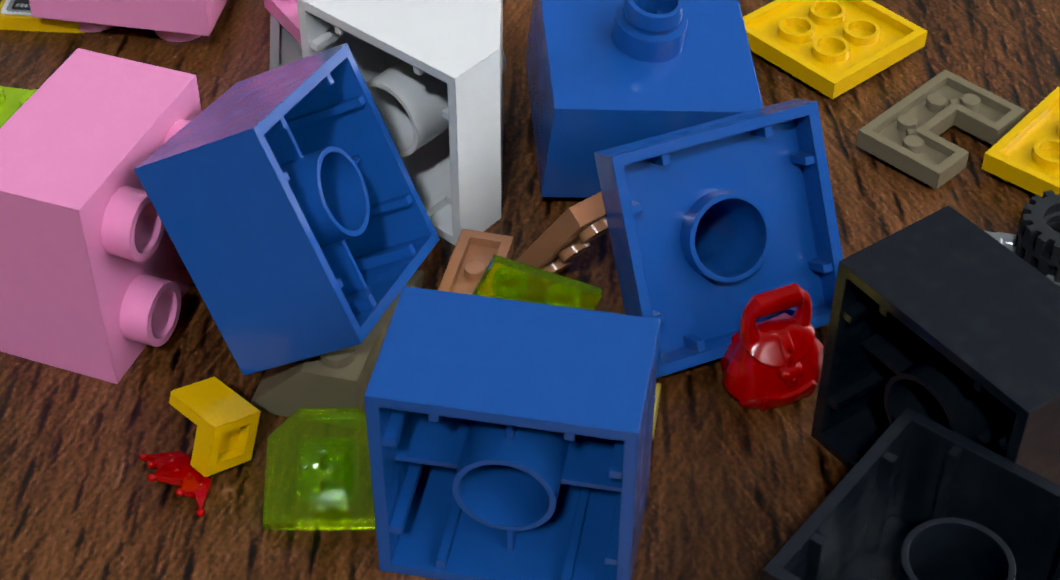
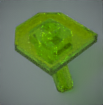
[263,408,376,530]

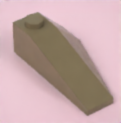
[250,270,425,430]

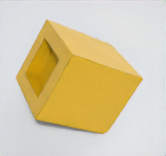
[169,376,261,477]

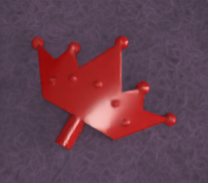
[139,451,212,517]

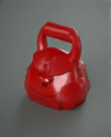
[720,283,824,412]

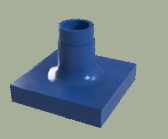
[594,99,843,378]

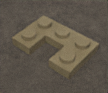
[856,69,1025,190]

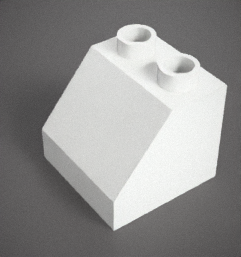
[297,0,506,246]

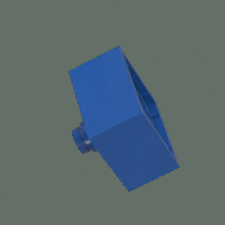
[525,0,763,198]
[134,43,440,376]
[364,286,661,580]

